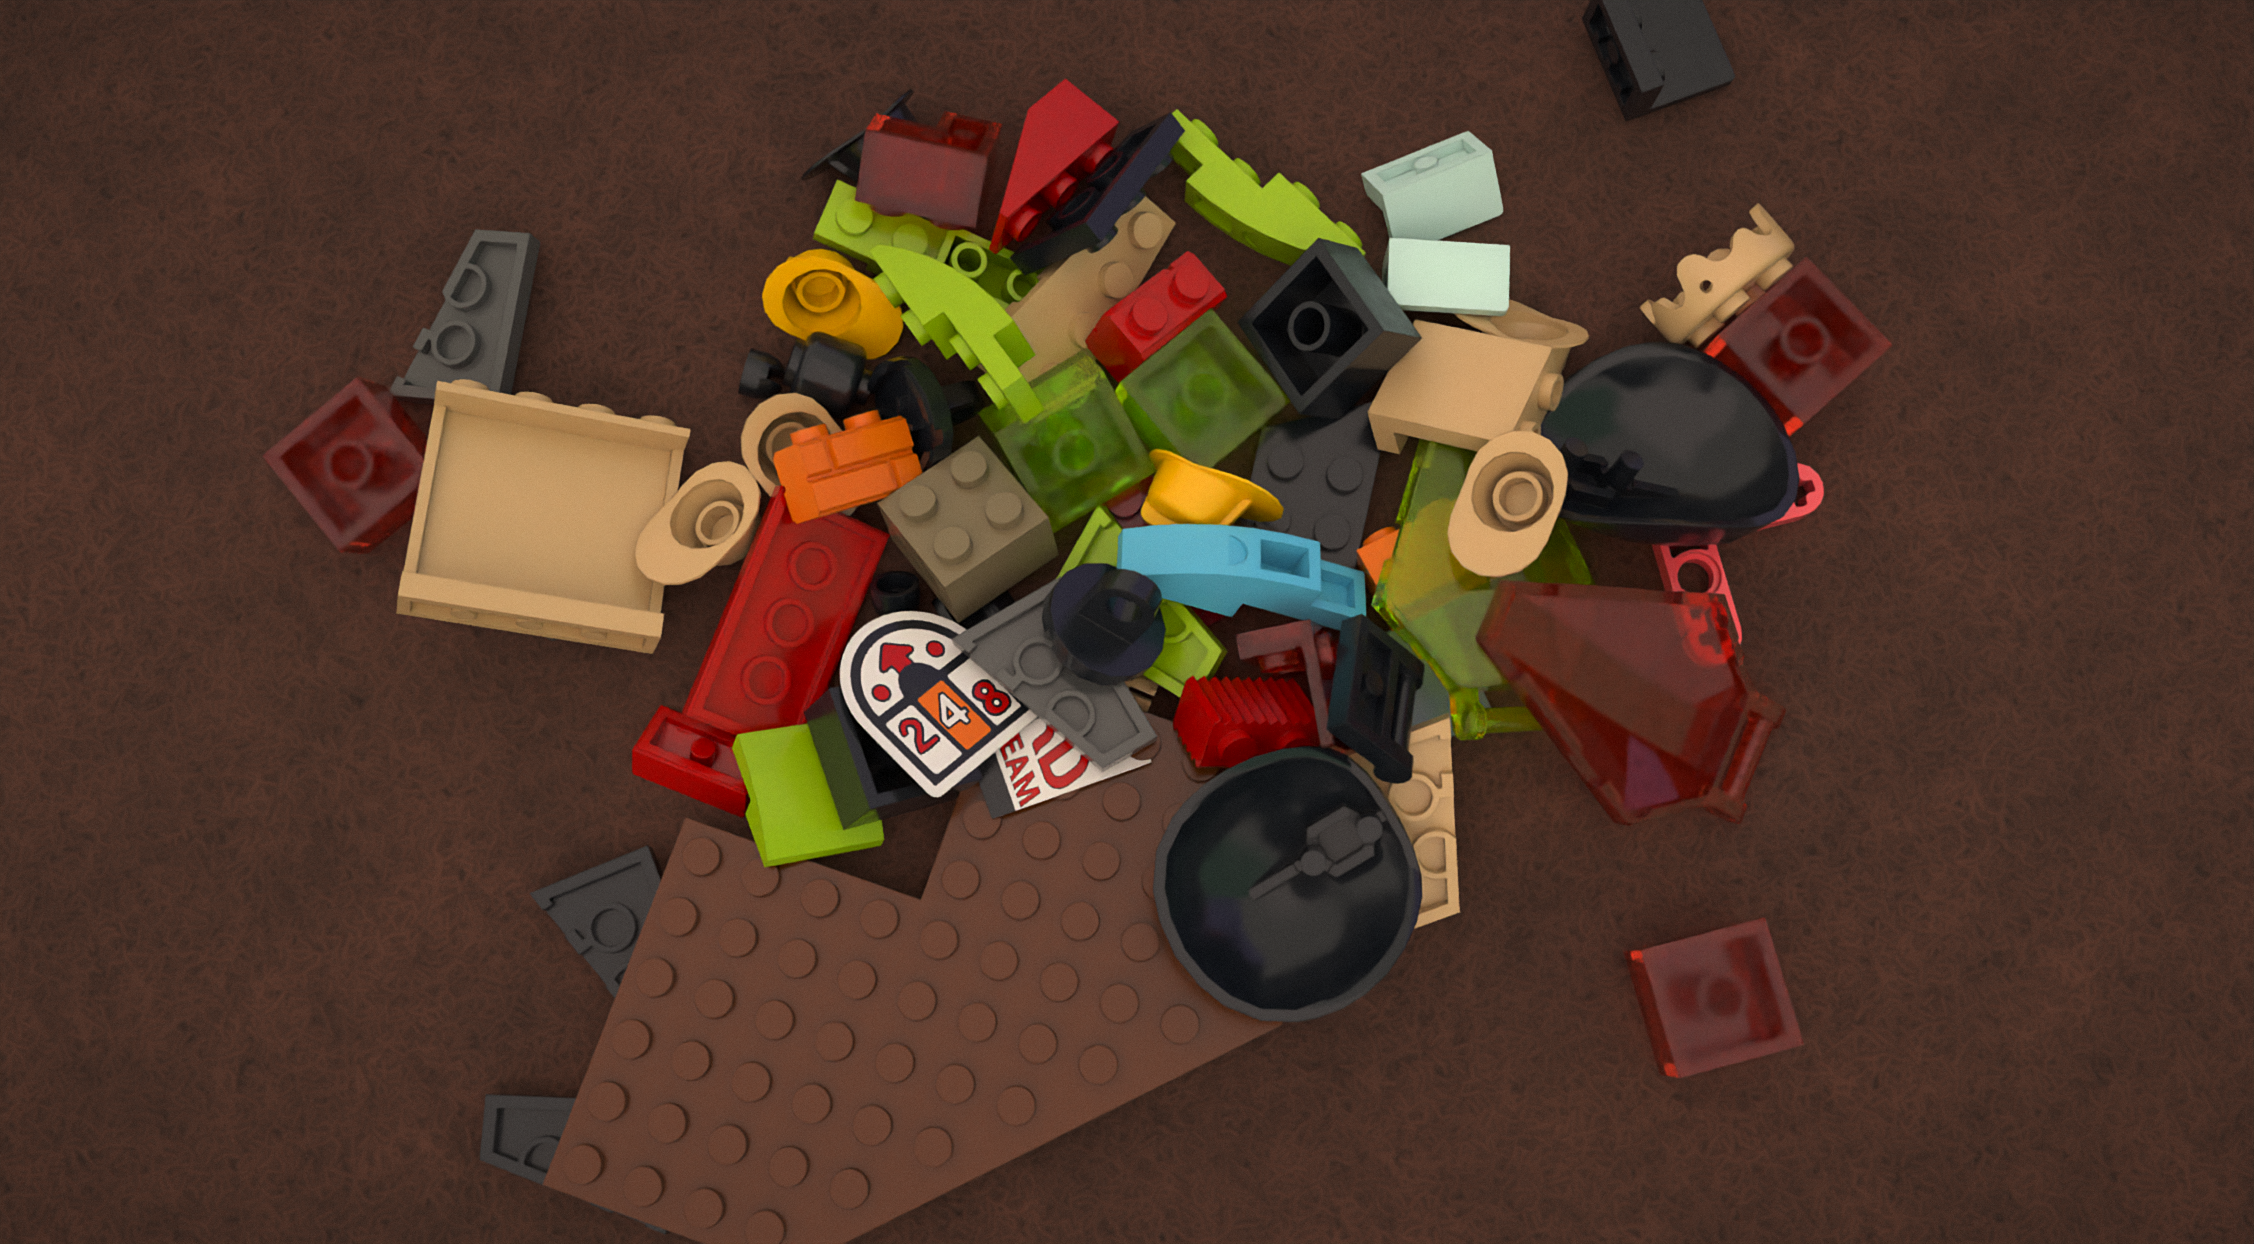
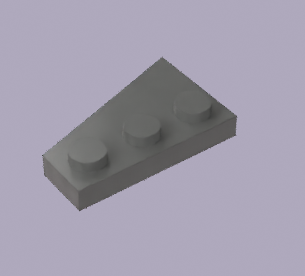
[387,229,540,405]

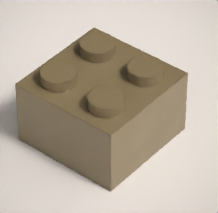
[877,436,1059,623]

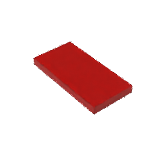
[681,485,890,736]

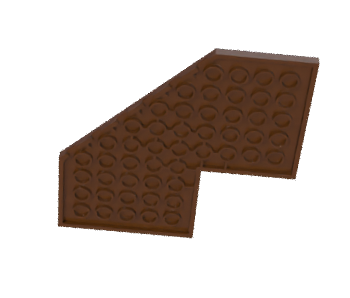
[543,711,1282,1244]

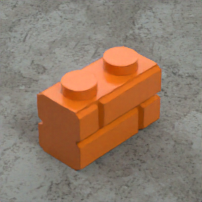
[773,410,923,524]

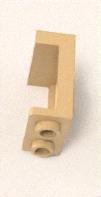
[1367,319,1564,454]

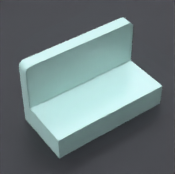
[1361,131,1503,241]
[1382,238,1510,316]

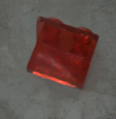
[1236,619,1351,753]

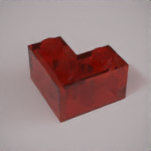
[855,111,1003,230]

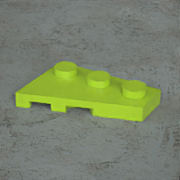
[1056,505,1228,697]

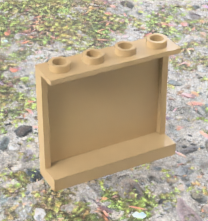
[396,379,690,654]

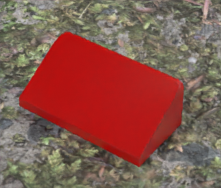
[632,705,751,818]

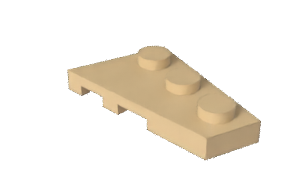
[1343,712,1460,929]

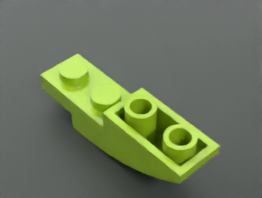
[1170,109,1366,266]
[813,179,1046,310]
[869,244,1045,424]

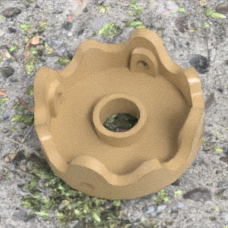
[1640,203,1795,349]

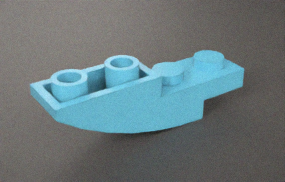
[1117,524,1367,631]

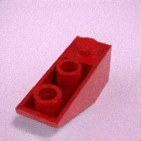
[989,78,1119,255]

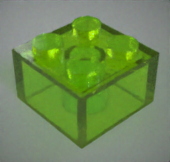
[1109,308,1290,469]
[978,350,1157,533]

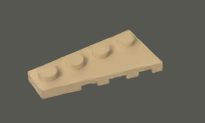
[977,196,1176,422]

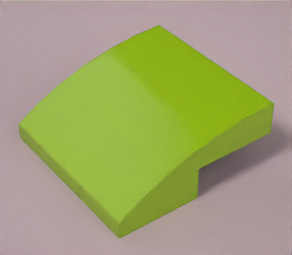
[732,724,884,868]

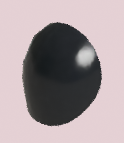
[1541,342,1799,547]
[1153,746,1422,1022]

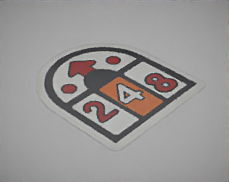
[840,611,1038,797]

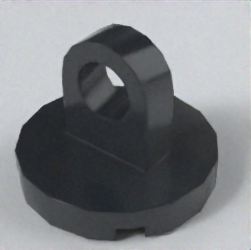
[867,356,985,472]
[1042,563,1166,686]

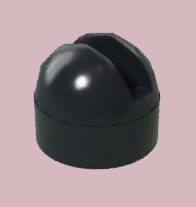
[738,348,785,399]
[870,571,920,617]

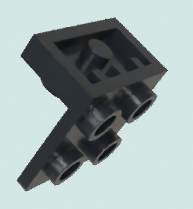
[1582,0,1735,121]

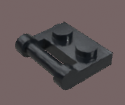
[1326,614,1425,784]

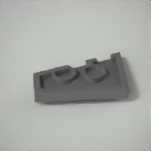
[952,576,1158,772]

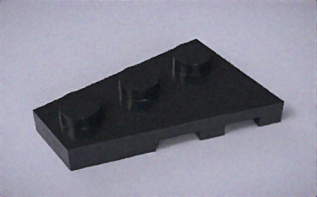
[529,845,663,998]

